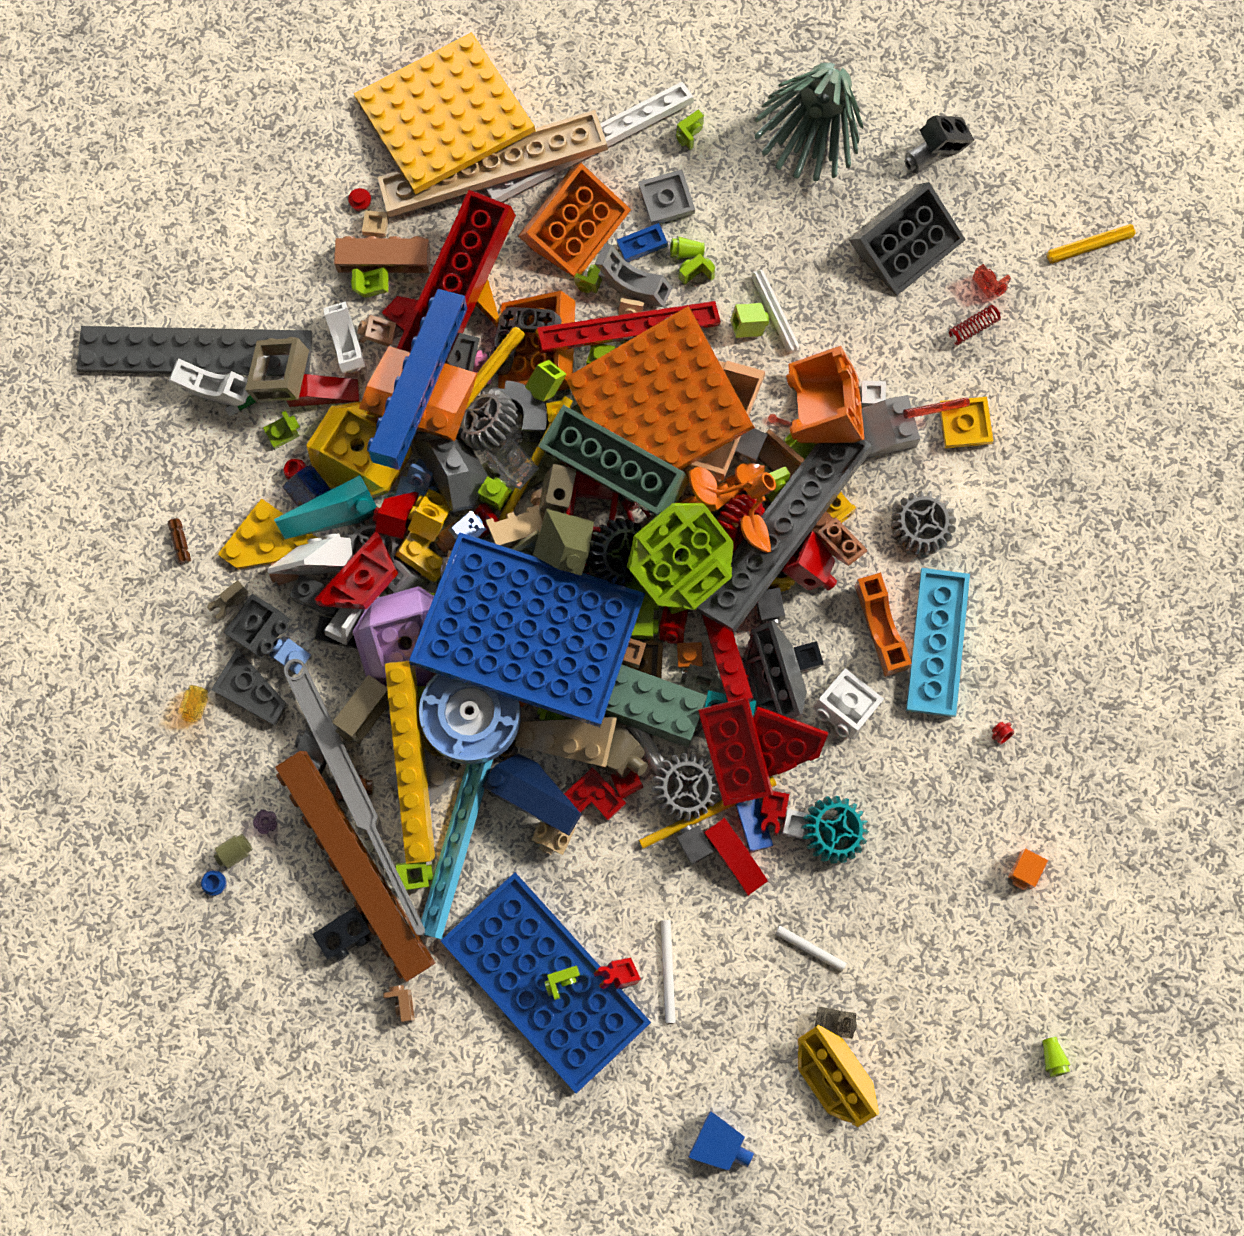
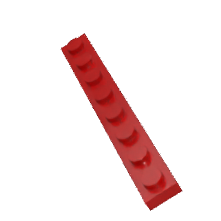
[535,301,721,353]

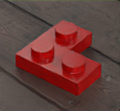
[564,767,626,821]

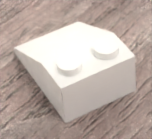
[267,534,353,575]

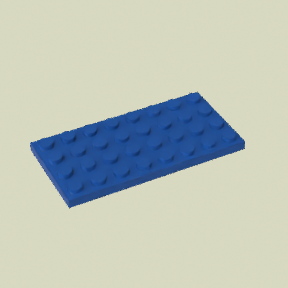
[440,872,651,1094]

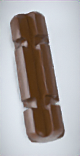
[167,518,191,564]

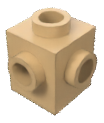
[531,821,576,855]

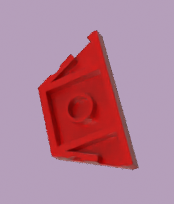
[314,532,398,610]

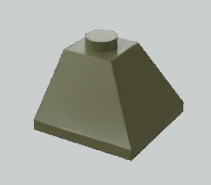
[533,509,594,575]

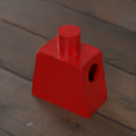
[782,531,837,591]

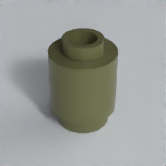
[214,834,253,869]

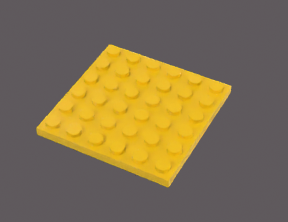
[354,32,536,195]

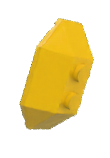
[798,1025,879,1127]

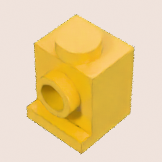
[826,492,856,523]

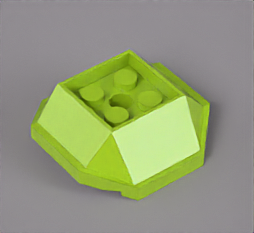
[627,503,733,610]

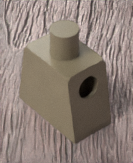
[539,464,577,513]
[593,720,648,779]

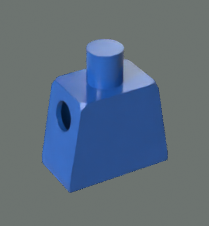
[688,1111,754,1171]

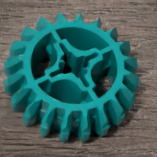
[801,796,869,864]

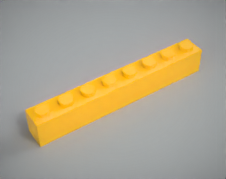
[385,660,435,864]

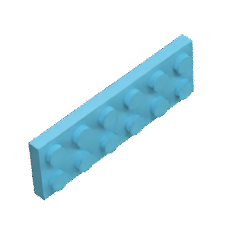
[906,568,970,717]

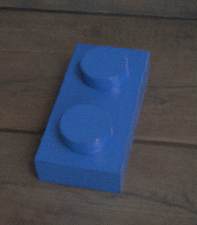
[616,223,668,262]

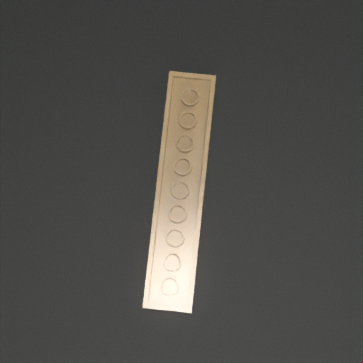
[377,110,608,217]

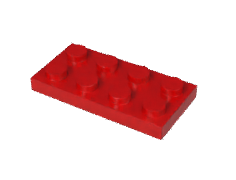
[698,697,773,806]

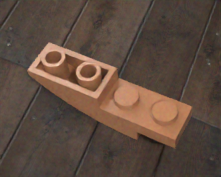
[811,512,868,566]

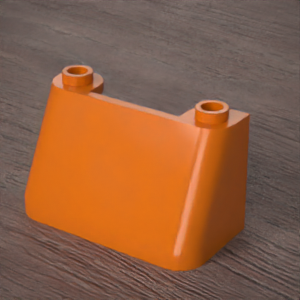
[786,346,864,443]

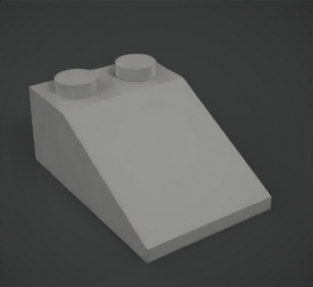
[862,395,920,459]

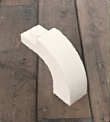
[323,301,366,374]
[168,358,248,406]

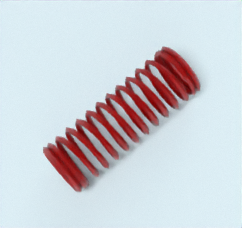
[948,304,1001,345]

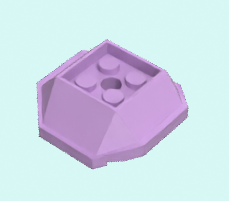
[353,586,437,688]

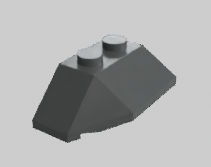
[414,436,488,513]
[743,621,807,719]

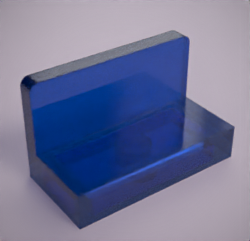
[283,464,331,507]

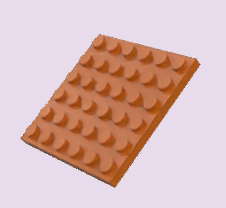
[565,306,755,470]

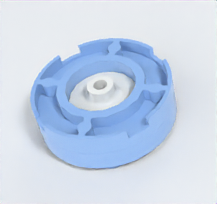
[419,674,521,764]

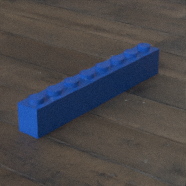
[367,289,467,470]

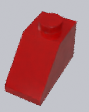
[373,492,419,539]

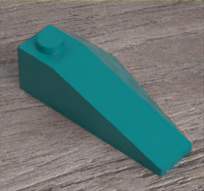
[274,475,377,539]

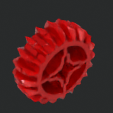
[716,494,765,553]

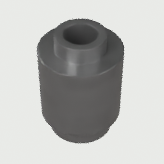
[904,142,940,173]

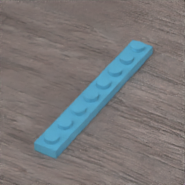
[421,759,493,939]

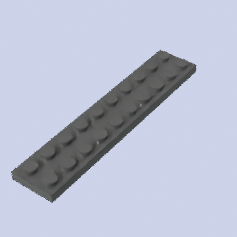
[77,326,313,376]
[695,440,872,633]

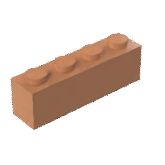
[334,236,430,273]

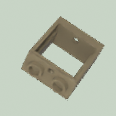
[245,337,309,402]
[332,675,389,744]

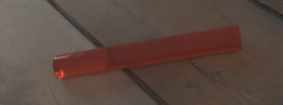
[903,397,970,419]

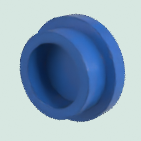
[201,870,227,896]

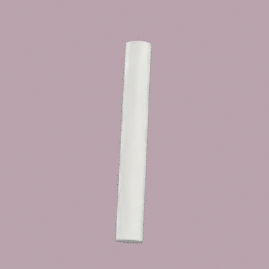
[775,926,847,972]

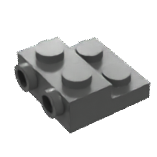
[223,594,291,659]

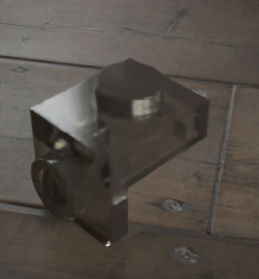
[815,1007,857,1039]

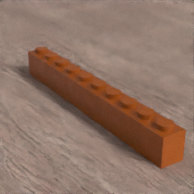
[275,751,436,982]

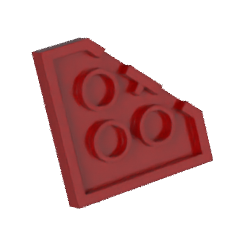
[753,707,828,777]

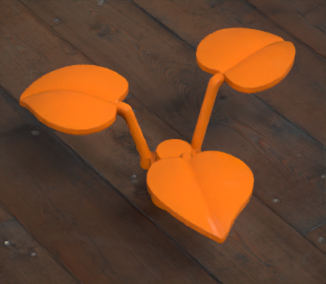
[689,463,776,553]

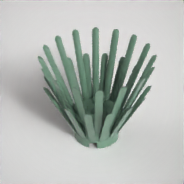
[754,63,863,182]

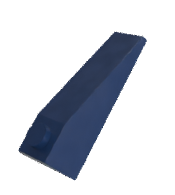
[482,753,582,836]

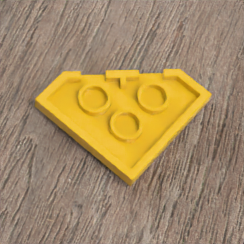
[218,498,317,569]

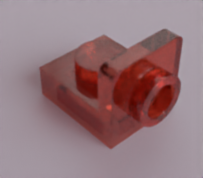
[972,264,1011,298]

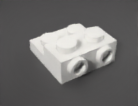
[813,668,884,739]

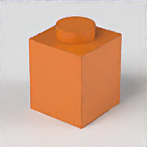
[1008,848,1048,890]

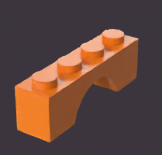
[855,572,912,677]

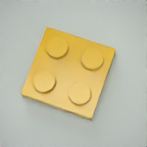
[939,397,994,449]

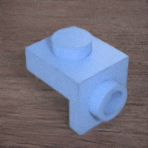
[269,636,311,674]

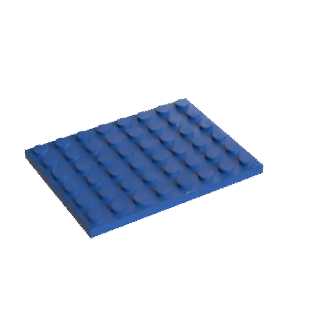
[409,532,645,728]

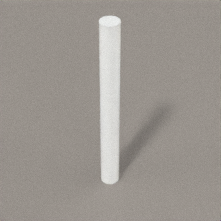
[661,920,676,1023]

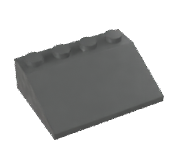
[849,182,966,296]

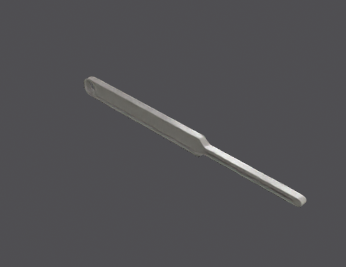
[284,659,425,936]

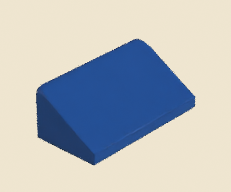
[735,798,773,853]

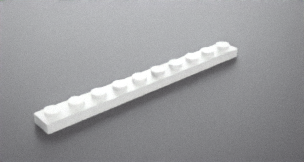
[485,82,694,202]

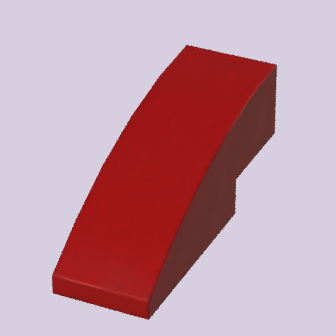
[704,817,768,896]

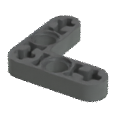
[490,307,562,375]

